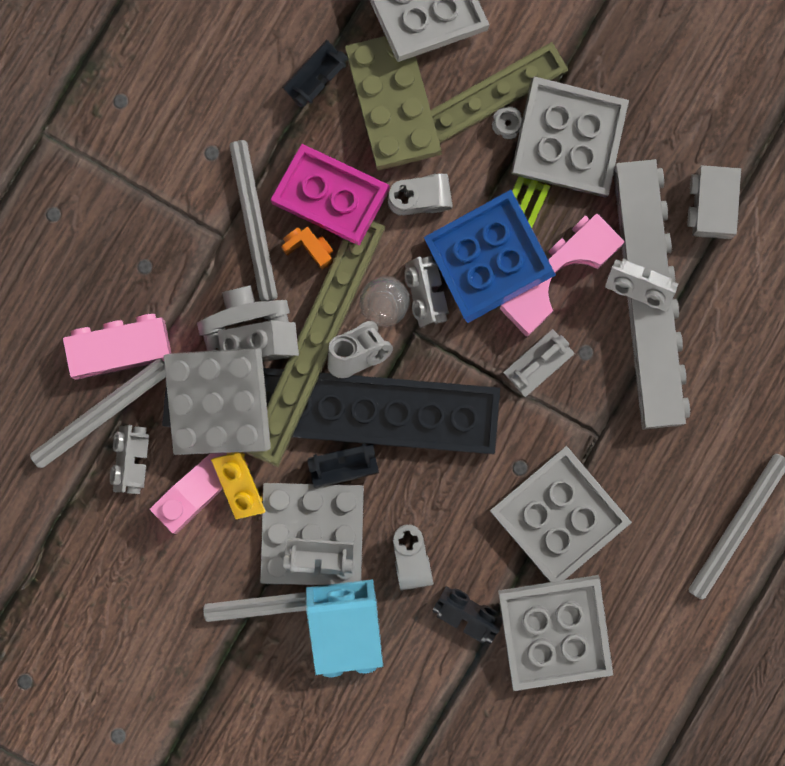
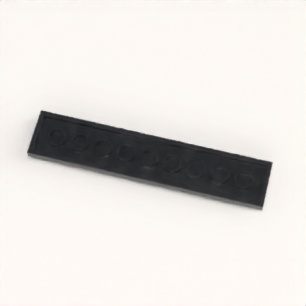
[162,368,500,455]

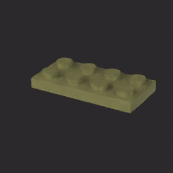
[345,36,442,171]

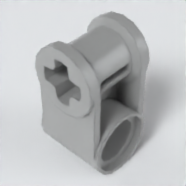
[388,174,453,216]
[328,321,393,378]
[393,524,433,591]

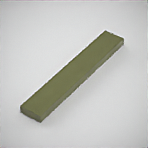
[396,42,568,168]

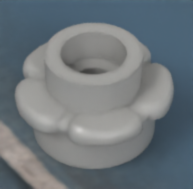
[492,107,523,139]

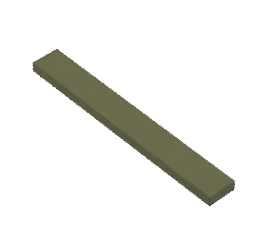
[247,221,385,467]

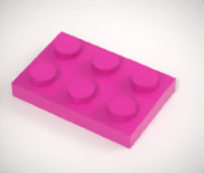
[271,144,390,245]

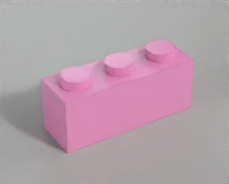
[63,314,171,380]

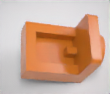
[281,227,333,270]

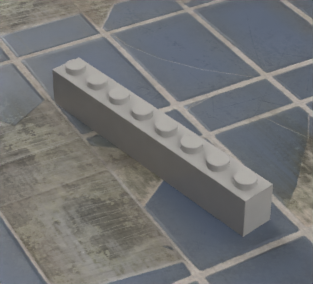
[613,159,690,430]

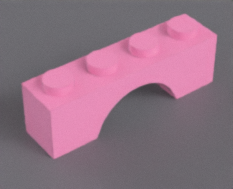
[500,214,625,337]

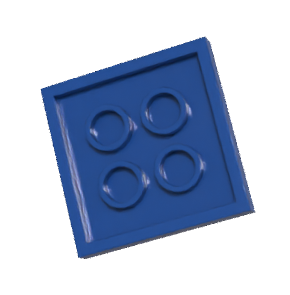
[424,190,556,323]

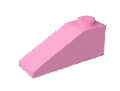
[150,453,248,534]

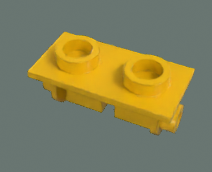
[211,452,266,519]

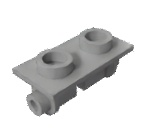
[405,256,449,328]
[605,259,678,312]
[503,329,575,397]
[110,425,149,494]
[284,538,354,576]

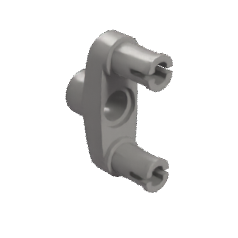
[197,285,290,351]

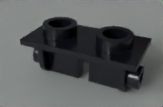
[282,40,349,109]
[307,443,379,488]
[432,586,503,644]

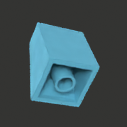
[306,579,383,677]

